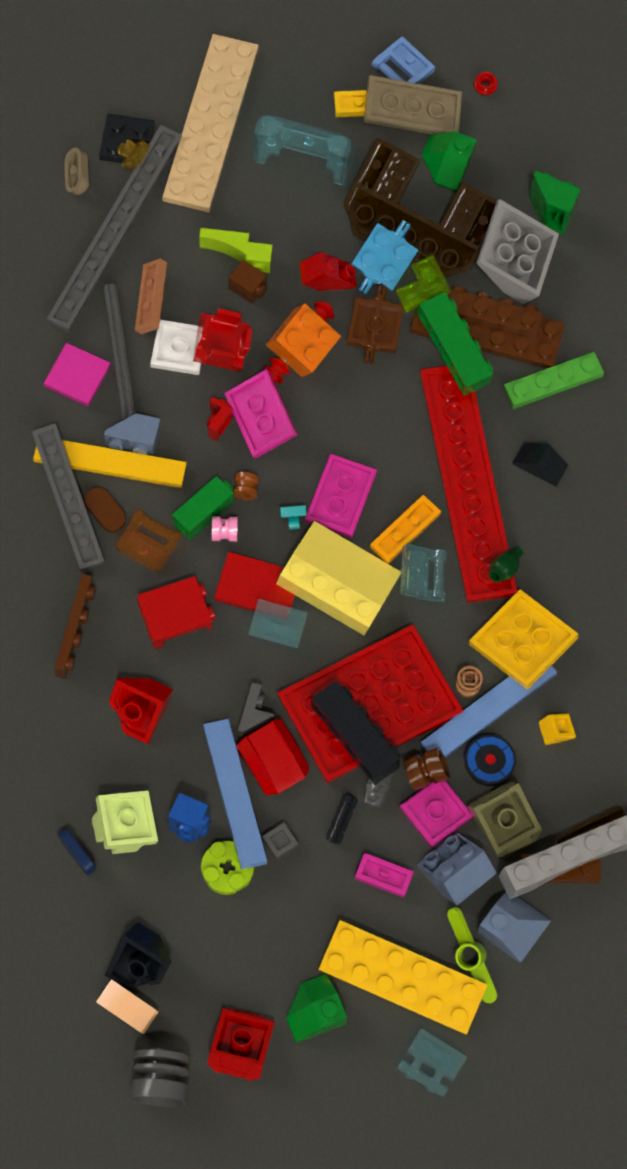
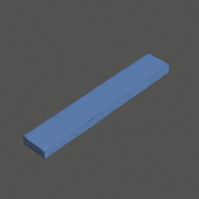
[420,666,557,758]
[203,719,267,870]

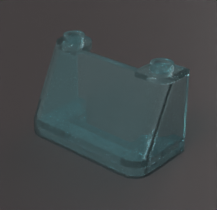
[253,115,356,186]

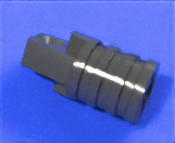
[365,772,394,808]

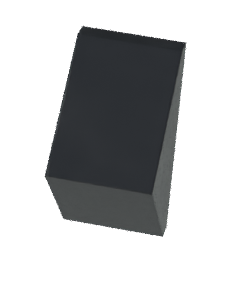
[512,442,568,487]

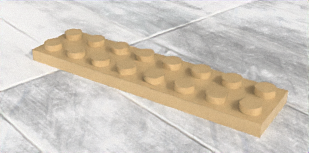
[162,34,259,213]

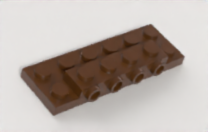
[410,286,565,369]

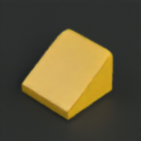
[539,713,576,745]

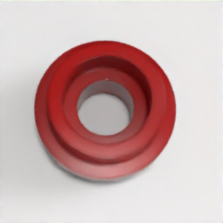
[474,72,498,95]

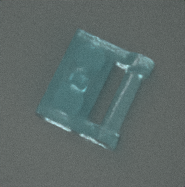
[400,544,447,602]

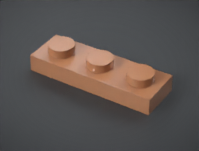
[135,258,167,334]

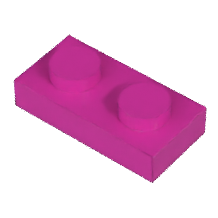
[355,853,414,898]

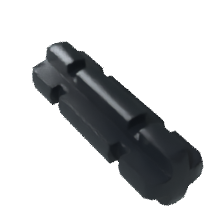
[326,794,358,844]

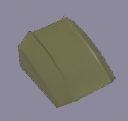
[468,782,542,858]

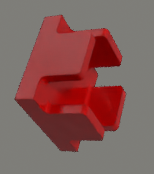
[193,308,252,372]

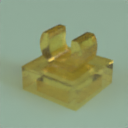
[117,140,150,170]

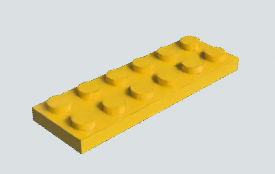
[318,920,487,1035]

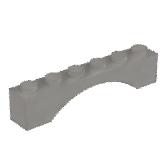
[499,815,627,900]

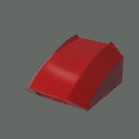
[236,719,310,795]
[207,1008,275,1081]

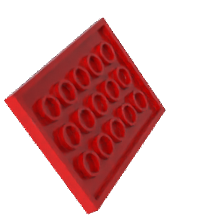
[277,624,463,784]

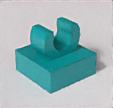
[279,505,306,530]

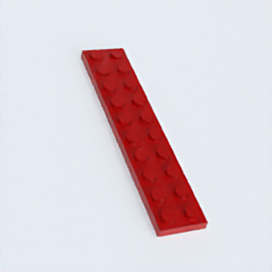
[420,366,518,603]

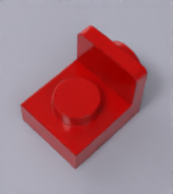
[207,397,233,442]

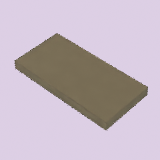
[364,75,462,134]

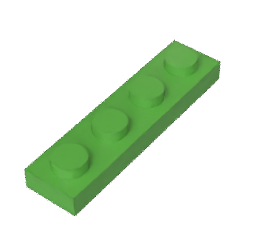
[503,352,604,409]

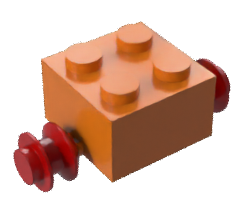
[263,301,341,384]

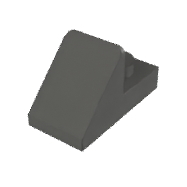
[238,683,275,739]

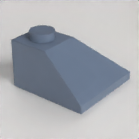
[477,893,551,963]

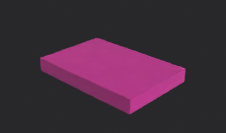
[224,369,298,459]
[305,453,377,538]

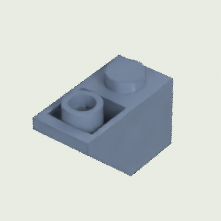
[104,413,161,456]

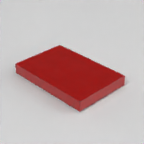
[214,552,295,621]

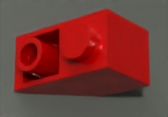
[300,252,357,291]

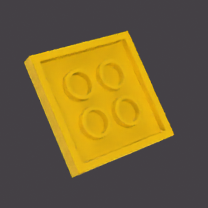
[469,589,578,690]

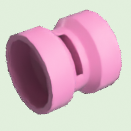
[212,516,238,542]

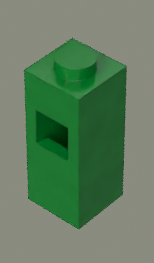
[172,476,234,541]

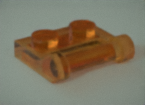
[115,509,182,573]

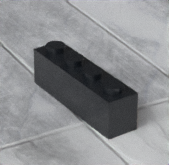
[311,681,401,785]

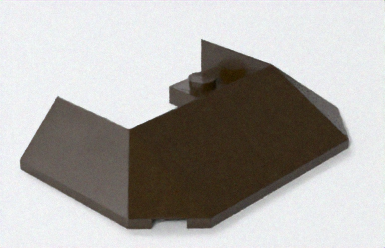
[344,137,497,280]

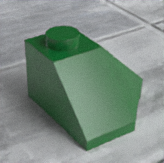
[421,131,477,193]
[286,974,347,1043]

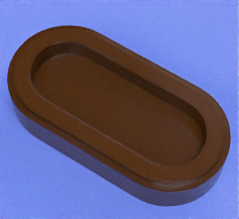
[85,487,126,533]

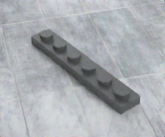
[32,423,105,572]

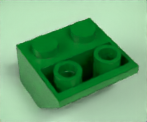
[529,171,581,235]

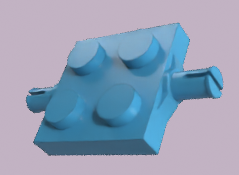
[351,220,418,295]

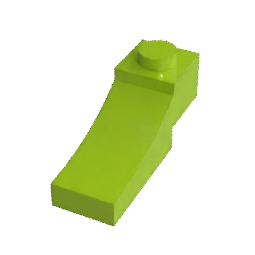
[199,228,273,273]

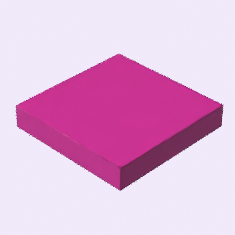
[43,343,111,407]
[400,781,473,849]

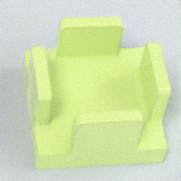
[92,791,158,854]

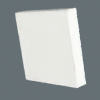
[150,320,202,375]

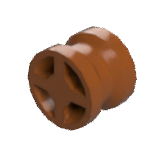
[233,472,259,500]

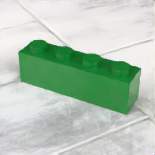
[417,292,493,396]

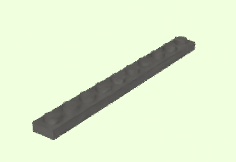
[47,125,182,333]

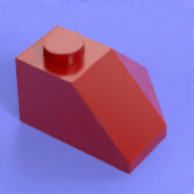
[109,678,174,744]

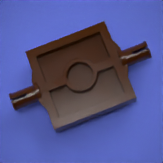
[347,285,404,365]

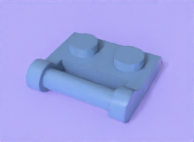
[371,36,435,84]

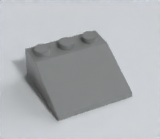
[477,199,559,304]

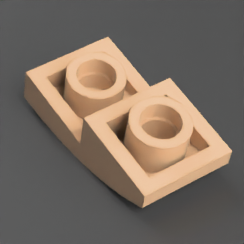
[96,979,158,1034]

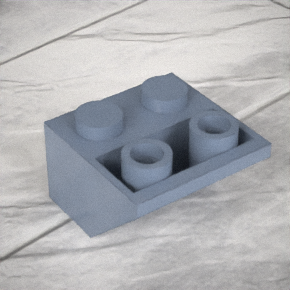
[417,832,497,906]

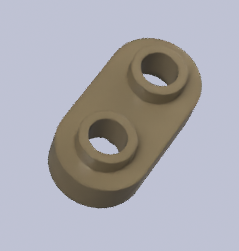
[64,148,89,195]

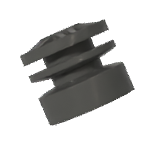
[130,1048,191,1107]

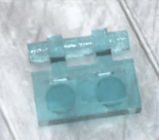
[397,1028,467,1097]

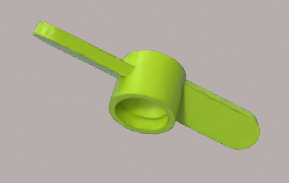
[447,907,497,1004]

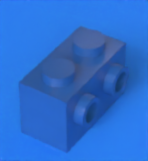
[168,793,211,842]

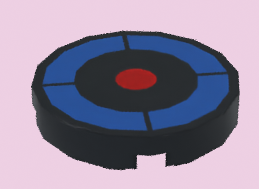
[464,735,516,787]

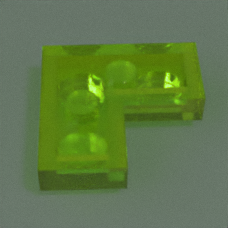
[396,255,451,312]

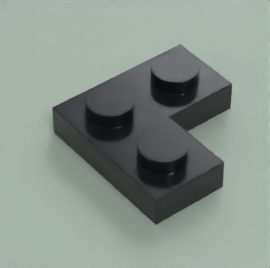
[99,113,155,163]

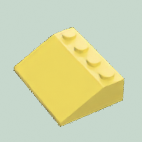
[276,521,402,636]

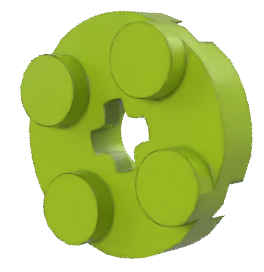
[201,841,254,895]

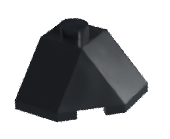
[105,922,172,989]

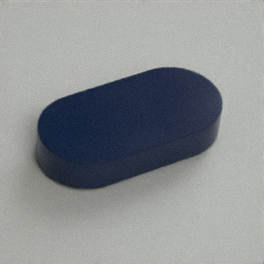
[57,829,96,876]

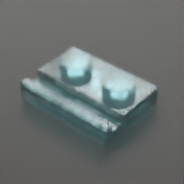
[248,599,308,649]

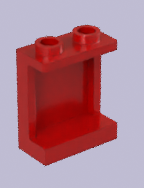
[137,576,216,649]

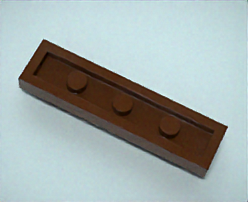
[54,574,96,679]

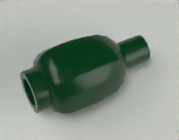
[489,547,523,583]

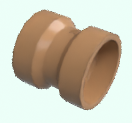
[455,666,483,698]

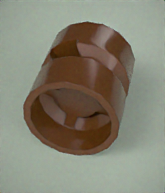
[403,747,450,791]

